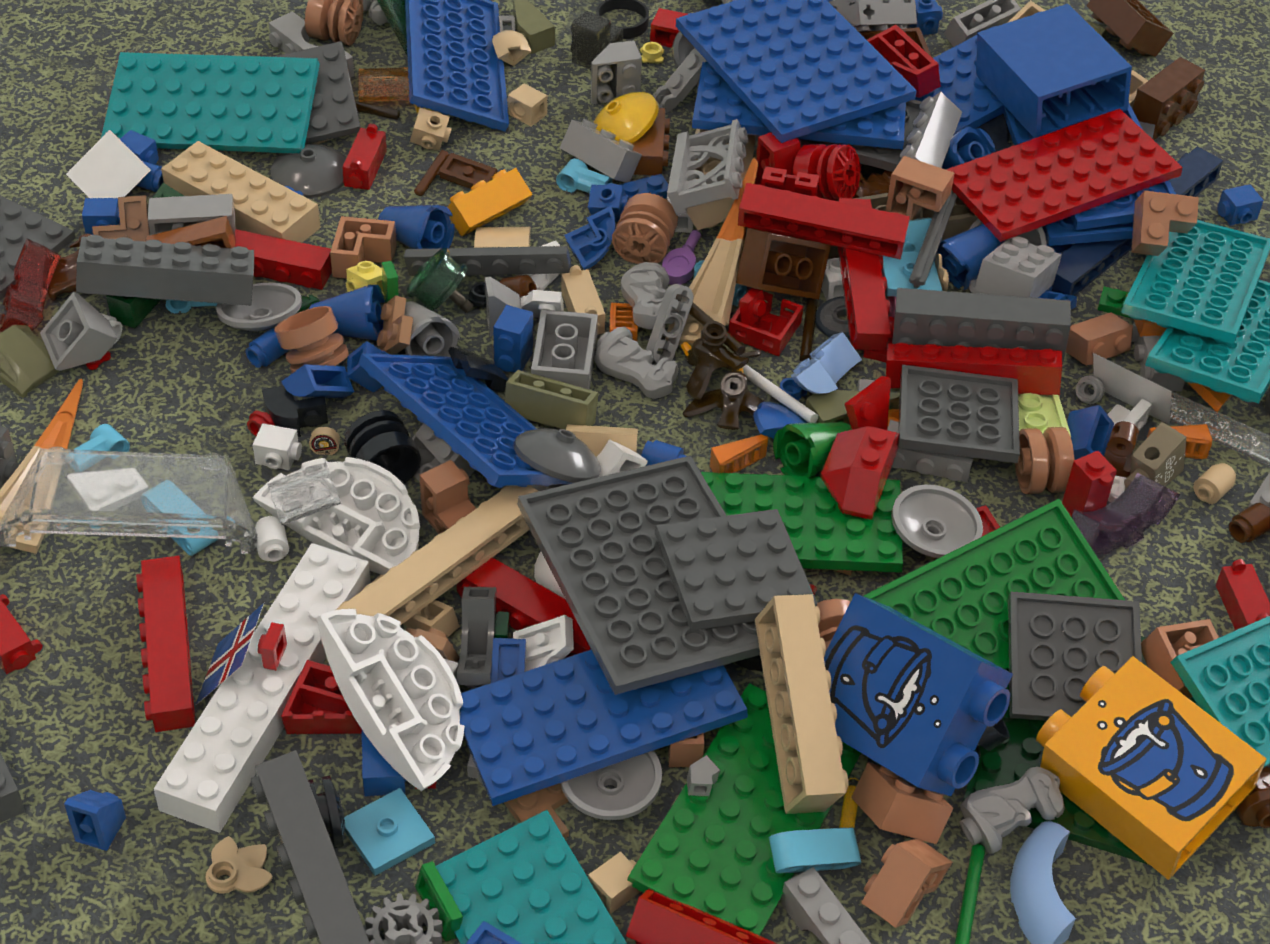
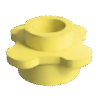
[640,42,664,63]

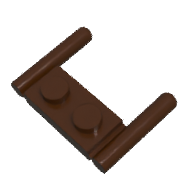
[414,150,498,196]

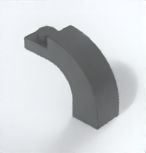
[457,587,496,689]

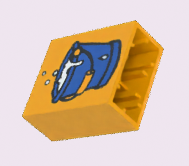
[1036,656,1267,880]

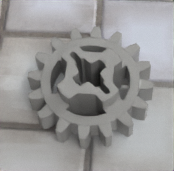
[365,893,443,944]

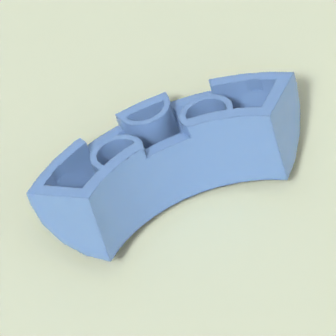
[791,332,862,394]
[1010,821,1076,944]

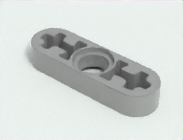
[646,284,694,364]

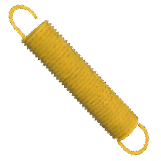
[839,778,859,828]

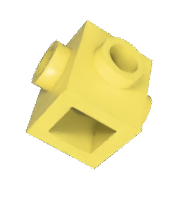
[346,261,383,293]

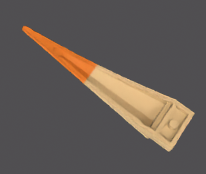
[665,157,758,345]
[0,379,83,554]

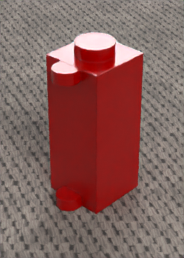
[342,124,387,190]
[1062,451,1117,529]
[1216,559,1270,631]
[0,594,43,675]

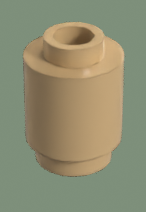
[1193,463,1236,504]

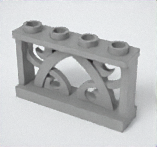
[667,119,748,215]

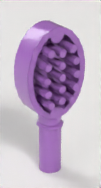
[662,230,701,285]

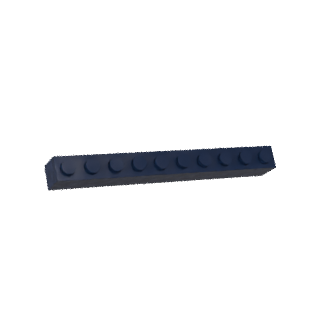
[1052,146,1223,296]

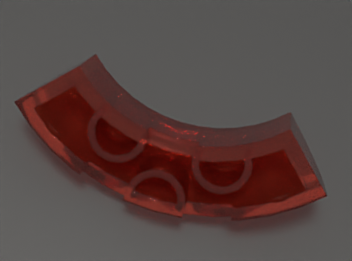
[0,239,61,332]

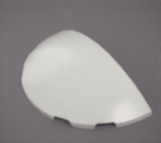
[252,457,420,575]
[317,609,465,791]

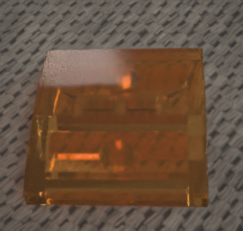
[358,67,409,102]

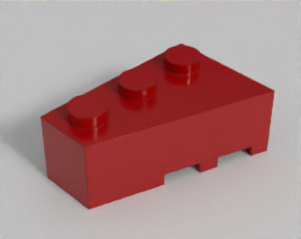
[867,25,941,98]
[754,132,800,185]
[281,660,362,734]

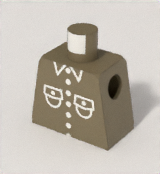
[1124,422,1186,494]

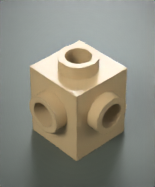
[410,107,452,151]

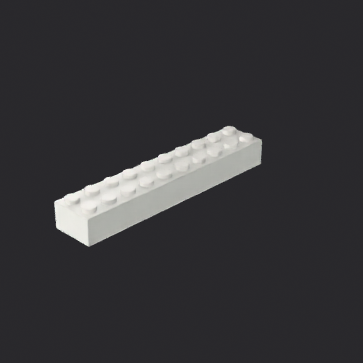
[154,543,371,833]

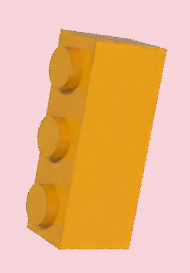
[447,168,533,236]

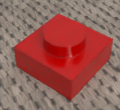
[739,288,766,326]
[258,622,287,671]

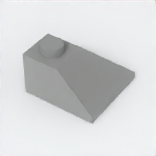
[40,292,117,371]

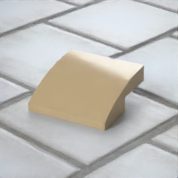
[474,227,531,248]

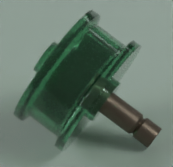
[406,248,473,313]

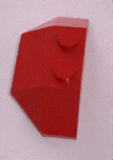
[821,426,900,520]

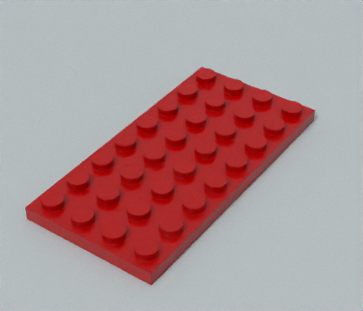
[946,108,1183,242]

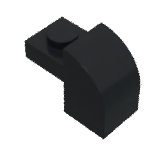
[262,386,328,437]

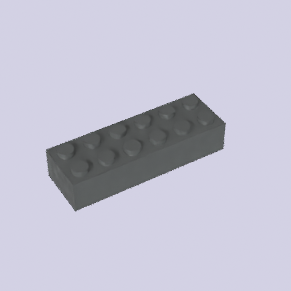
[76,235,254,306]
[892,288,1071,365]
[251,750,370,944]

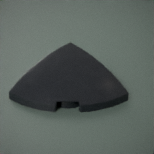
[448,347,509,392]

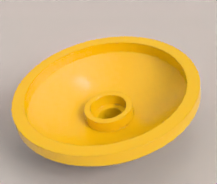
[594,92,659,144]

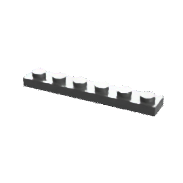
[404,246,572,276]

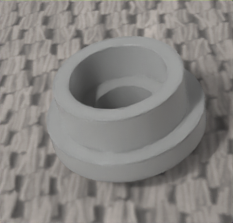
[1076,375,1104,404]

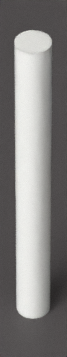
[743,365,818,423]

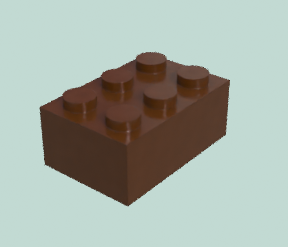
[1086,0,1174,57]
[1132,57,1205,140]
[736,228,831,300]

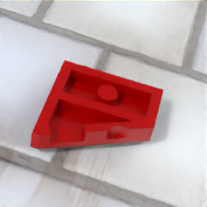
[845,376,891,430]

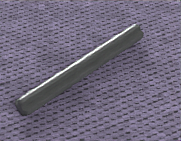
[909,191,957,288]

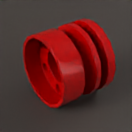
[793,144,860,201]

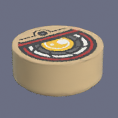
[309,427,340,455]

